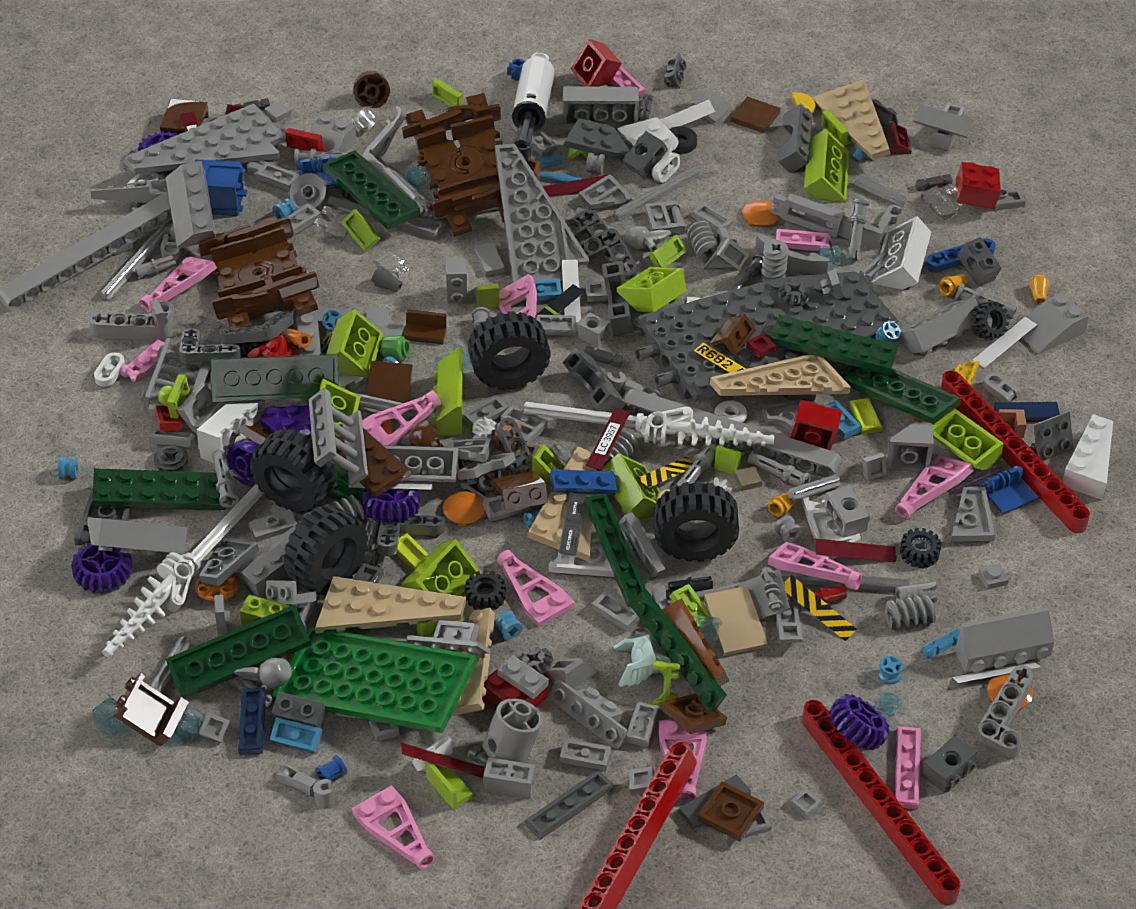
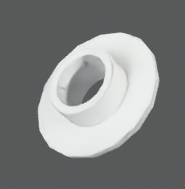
[714,400,748,423]

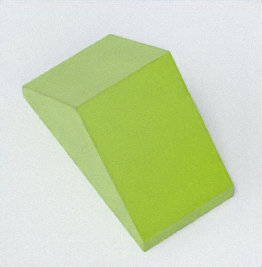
[474,284,499,309]
[532,444,565,485]
[714,445,746,475]

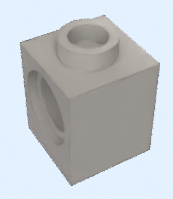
[577,313,610,348]

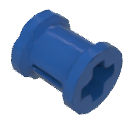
[315,755,347,780]

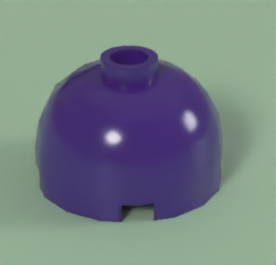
[226,440,261,485]

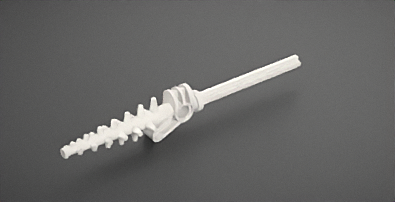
[523,402,775,446]
[102,484,264,657]

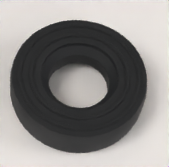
[669,126,697,154]

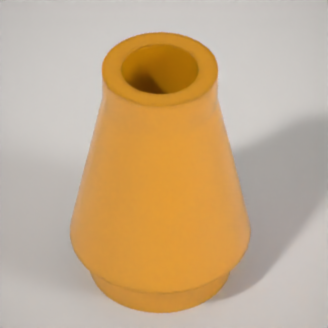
[939,274,968,296]
[1029,275,1049,304]
[768,492,798,517]

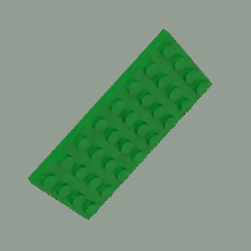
[272,626,478,734]

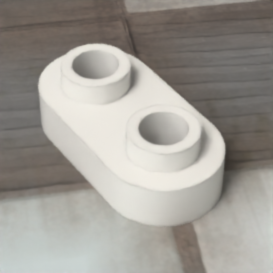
[652,152,680,183]
[94,353,125,387]
[412,736,455,772]

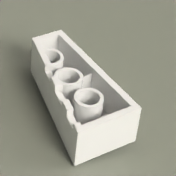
[197,400,265,463]
[1062,414,1113,500]

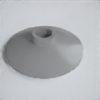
[289,173,327,209]

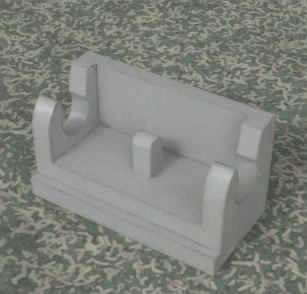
[483,757,535,799]

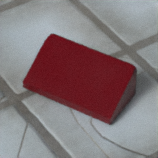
[884,122,912,154]

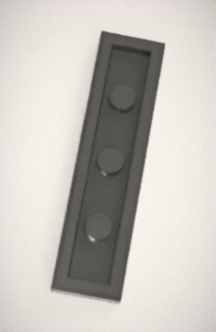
[525,770,614,840]

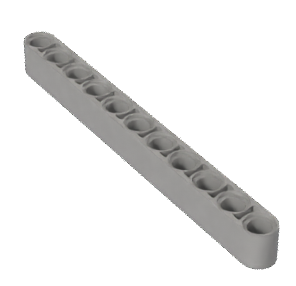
[0,191,172,311]
[621,389,841,478]

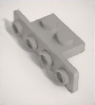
[406,620,491,656]
[549,679,627,749]

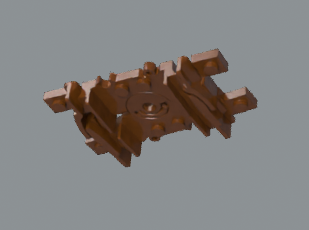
[402,93,504,237]
[198,216,319,329]

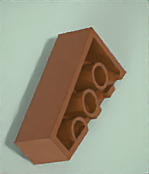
[662,598,730,686]

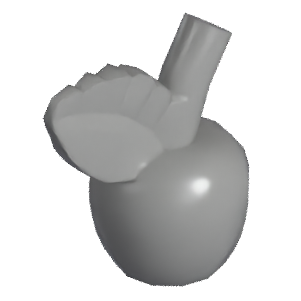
[624,226,671,252]
[235,658,292,688]

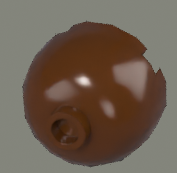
[353,71,390,108]
[408,419,444,447]

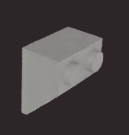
[310,113,356,152]
[886,424,934,472]

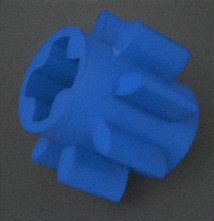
[507,59,526,81]

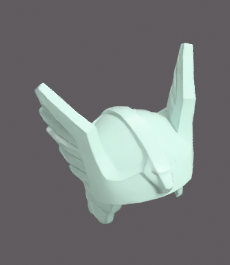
[613,634,671,687]

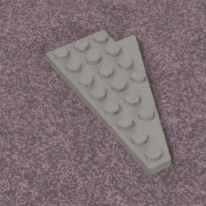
[124,103,285,174]
[495,144,589,285]

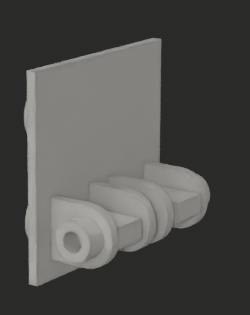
[738,567,790,620]

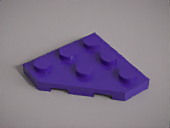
[260,405,312,439]

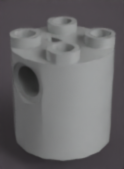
[483,699,542,763]

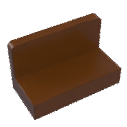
[403,309,447,344]
[710,314,756,355]

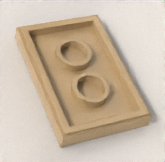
[704,586,768,657]

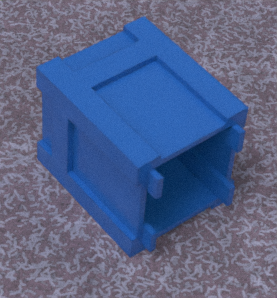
[195,159,247,216]

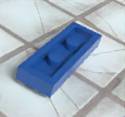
[550,469,617,495]

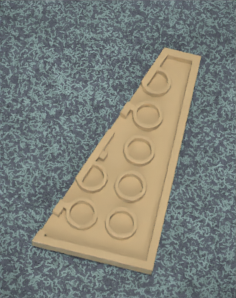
[812,79,891,160]
[710,354,851,396]
[527,446,596,561]
[315,576,466,633]
[451,608,495,716]

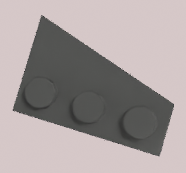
[199,538,259,586]

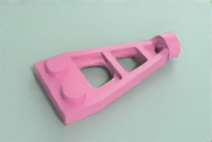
[139,257,217,312]
[499,274,537,348]
[362,390,441,446]
[895,455,974,520]
[768,542,862,590]
[497,550,575,627]
[658,720,707,803]
[352,785,435,870]

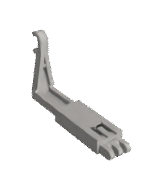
[362,106,433,219]
[771,193,902,249]

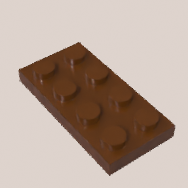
[336,428,411,498]

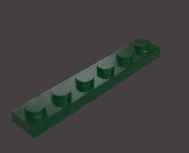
[584,494,647,607]
[631,591,727,712]

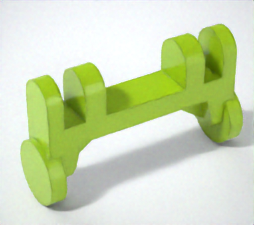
[649,661,680,709]

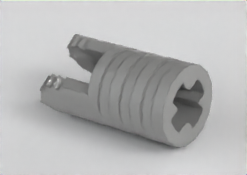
[895,581,937,602]

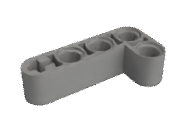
[89,301,174,341]
[978,665,1033,759]

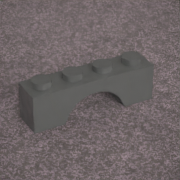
[778,104,813,173]
[602,261,634,337]
[563,347,626,413]

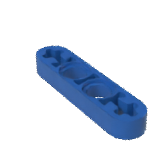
[926,238,996,272]

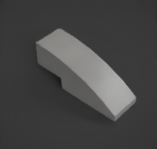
[931,103,965,151]

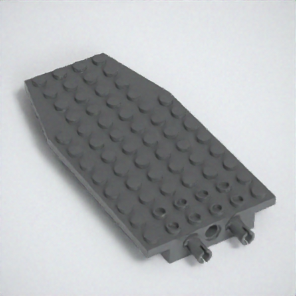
[635,271,898,401]

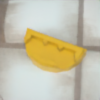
[792,92,815,113]
[954,360,980,385]

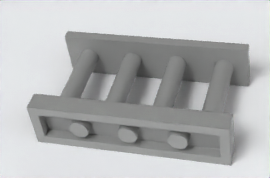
[141,338,211,411]
[309,388,368,486]

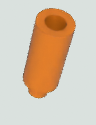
[281,329,311,348]

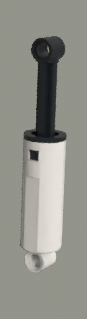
[512,53,555,164]

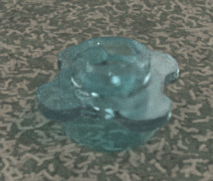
[875,692,902,716]

